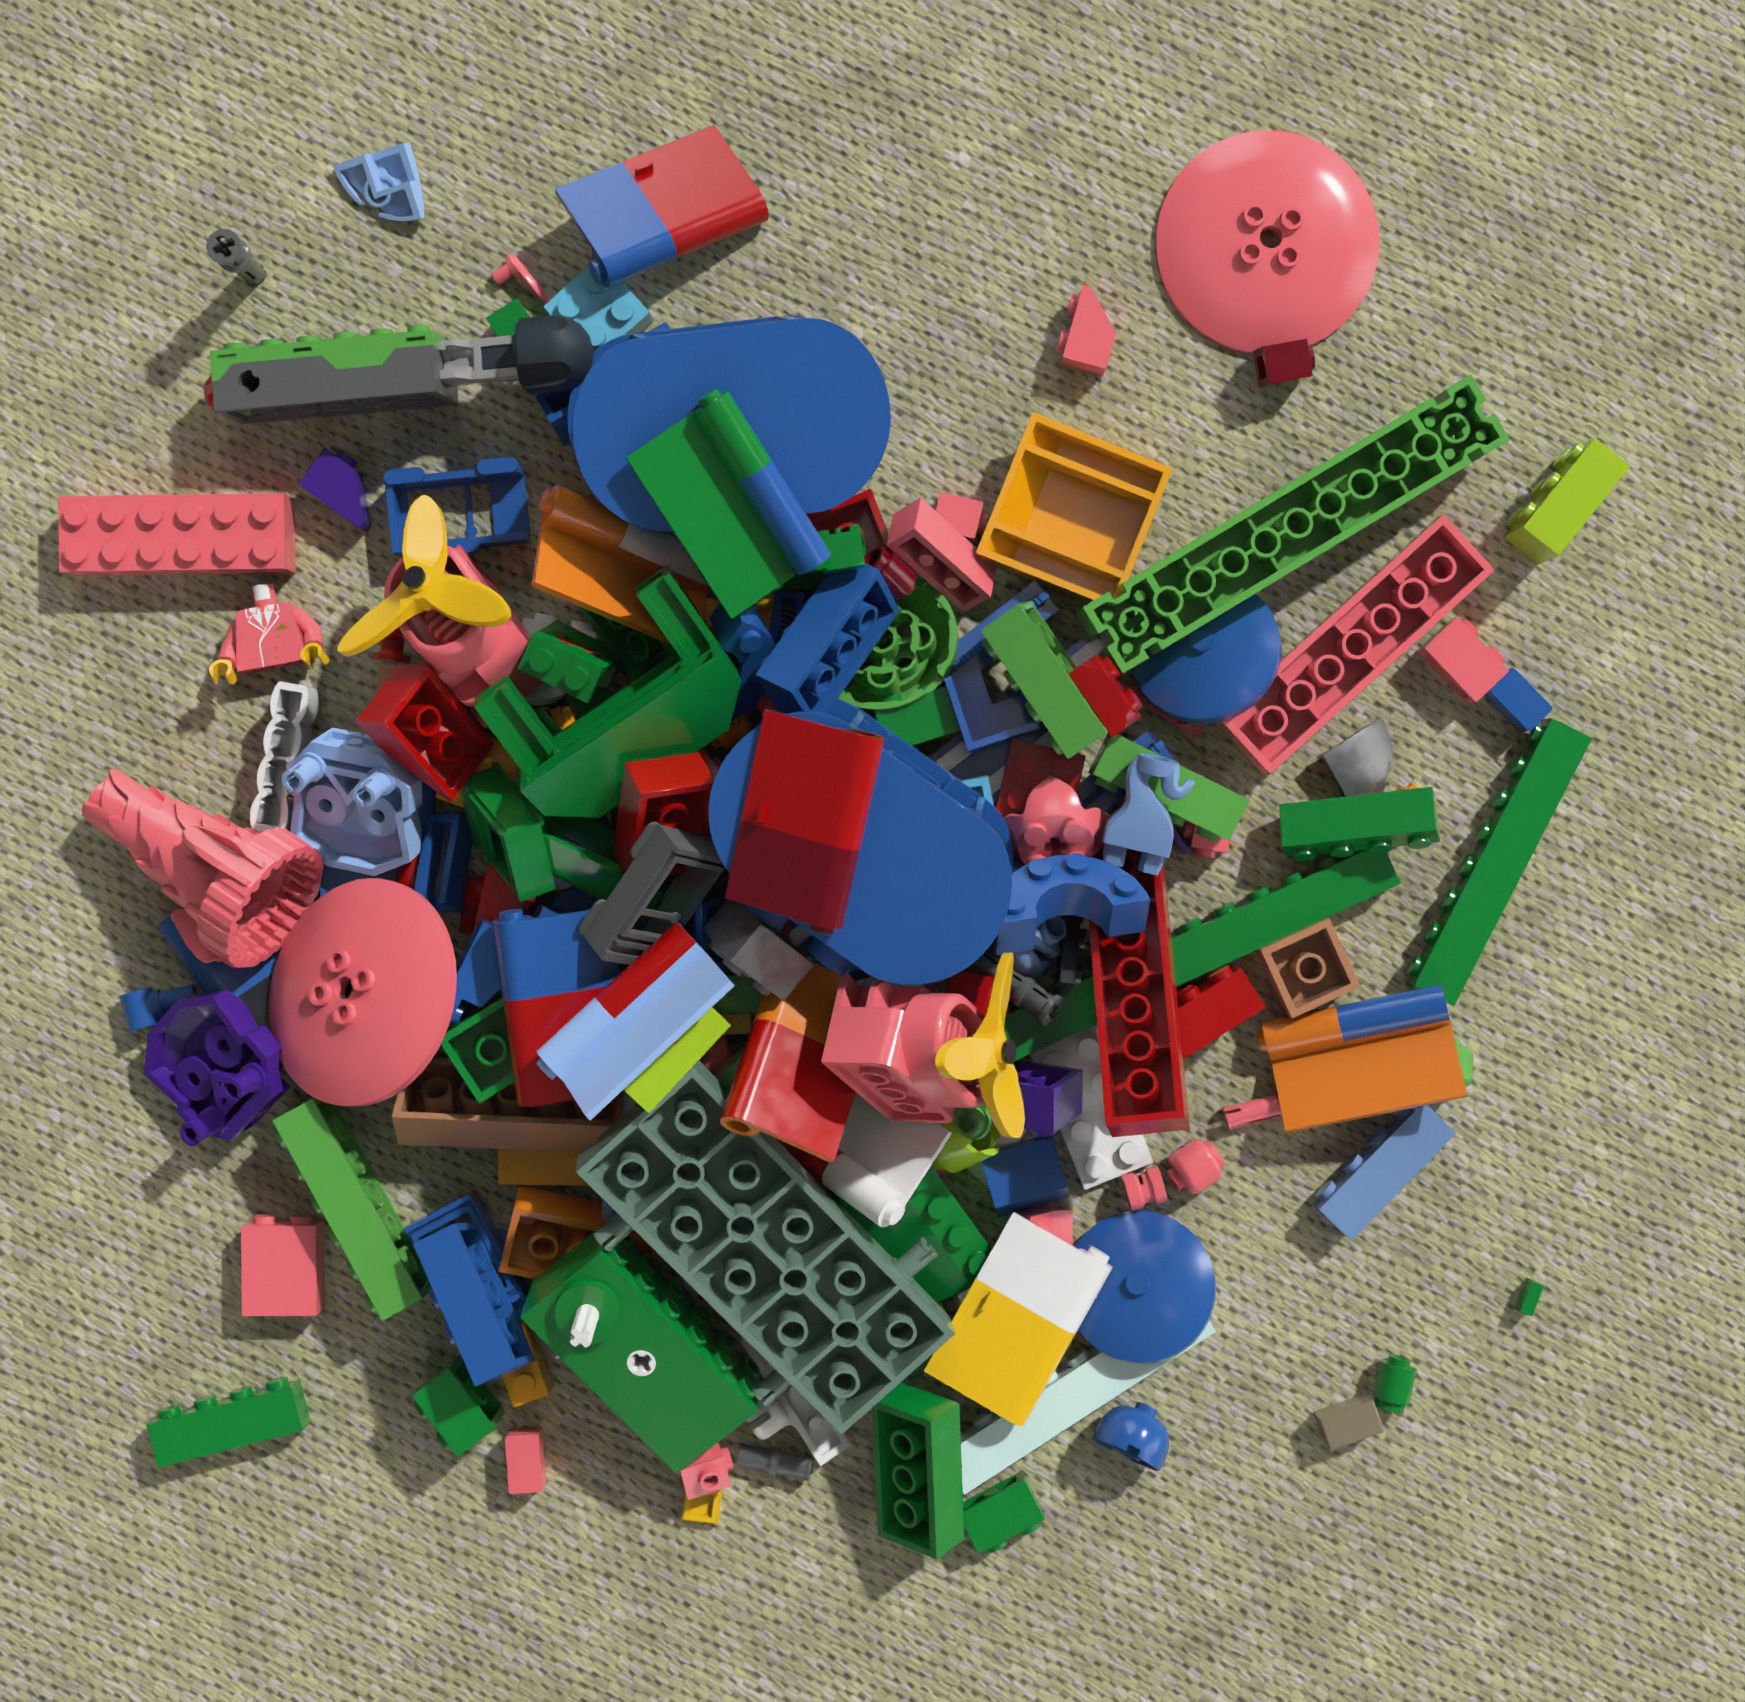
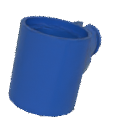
[119,984,197,1032]

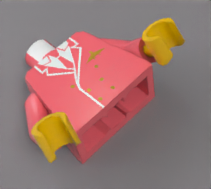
[209,584,329,685]

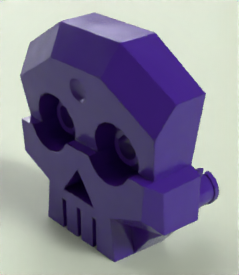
[143,990,291,1146]

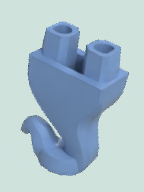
[1102,753,1195,875]

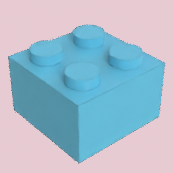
[543,266,654,351]

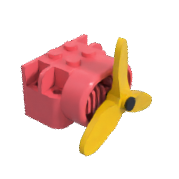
[337,495,544,728]
[821,952,1025,1138]

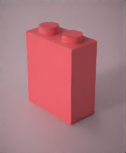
[241,1214,325,1316]

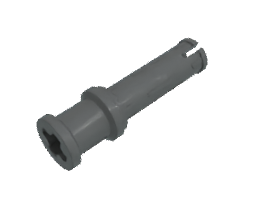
[206,229,266,286]
[970,950,1064,1026]

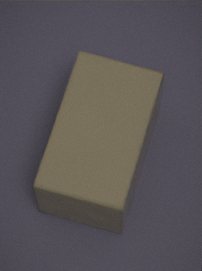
[1314,1393,1385,1451]

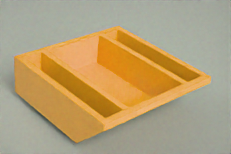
[976,412,1173,604]

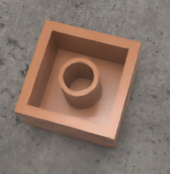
[1255,918,1361,1018]

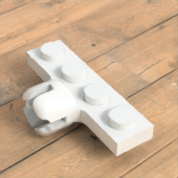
[739,1337,851,1467]

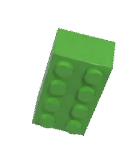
[980,601,1108,759]

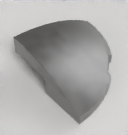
[1320,717,1392,797]

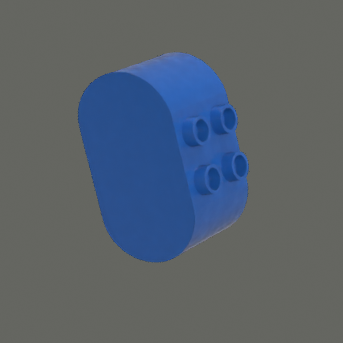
[567,315,891,547]
[709,699,1013,985]

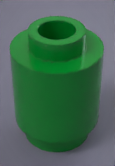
[1372,1354,1417,1413]

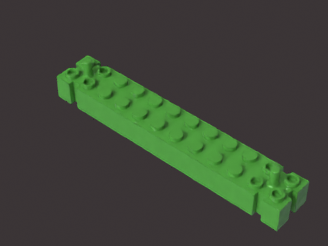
[1075,374,1510,675]

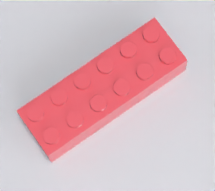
[58,493,296,577]

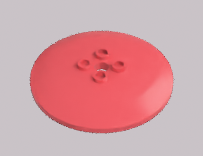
[1155,130,1379,354]
[269,878,457,1107]

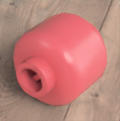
[1166,1139,1224,1195]

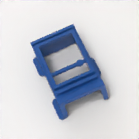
[383,457,532,557]
[403,1189,529,1320]

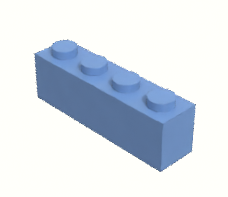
[1313,1105,1456,1241]

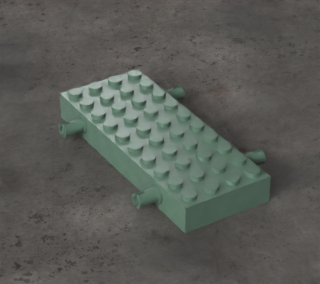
[576,1060,955,1434]

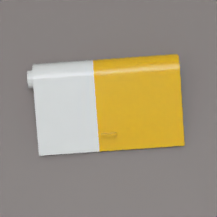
[924,1212,1113,1427]

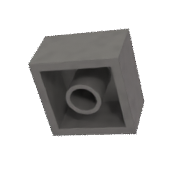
[702,899,814,1001]

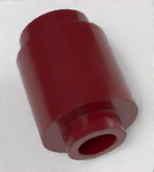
[864,545,917,600]

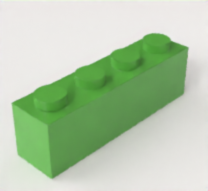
[1088,732,1250,843]

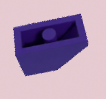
[298,447,371,533]

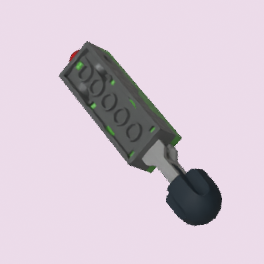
[204,315,594,424]

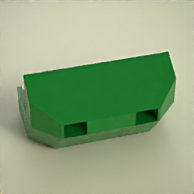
[474,566,741,818]

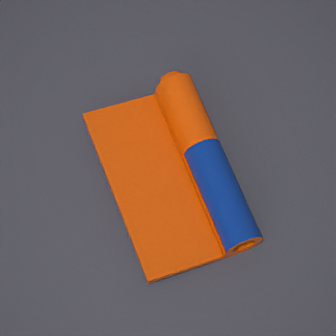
[1256,984,1468,1133]

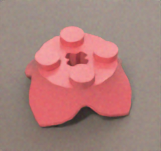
[1003,775,1110,865]

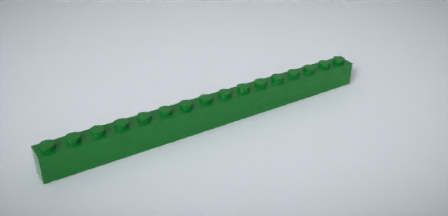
[1004,850,1401,1061]

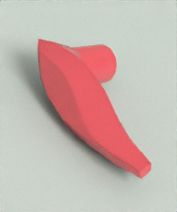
[492,254,550,306]

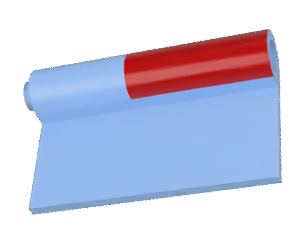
[536,921,734,1120]

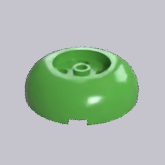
[838,576,959,715]

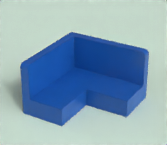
[944,669,1041,754]

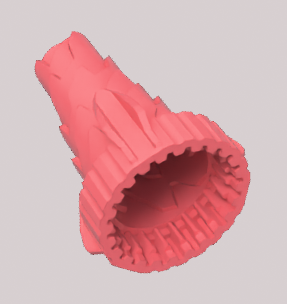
[82,769,324,968]

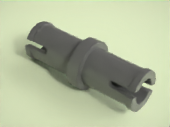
[736,1443,814,1481]

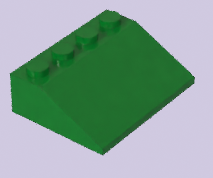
[832,1166,992,1303]

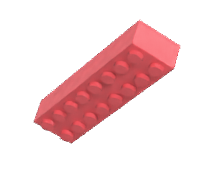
[1216,514,1495,775]

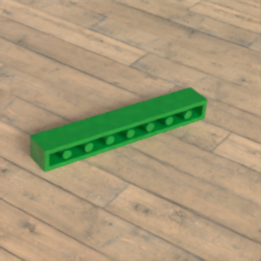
[1406,718,1592,1006]

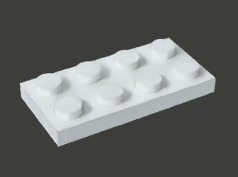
[1030,1024,1154,1190]

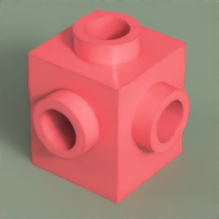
[679,1443,734,1500]

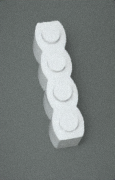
[250,681,320,832]

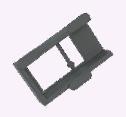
[578,822,725,965]

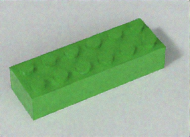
[272,1098,432,1321]

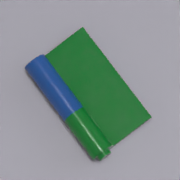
[625,388,831,619]

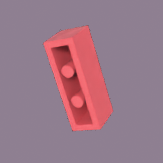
[887,498,996,613]

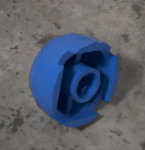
[1093,1401,1169,1471]

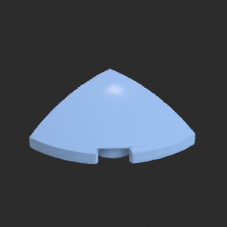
[333,143,425,221]

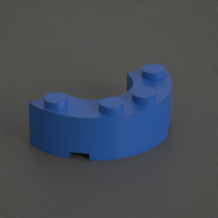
[709,603,775,721]
[993,853,1150,955]

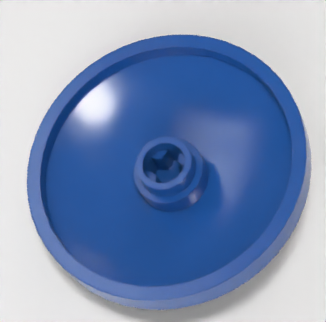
[1131,594,1282,724]
[1075,1211,1216,1364]

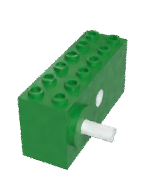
[520,1219,761,1474]

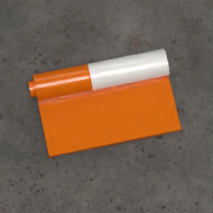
[532,485,711,645]

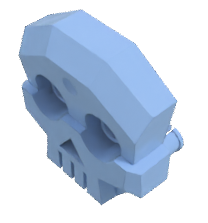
[281,728,423,876]

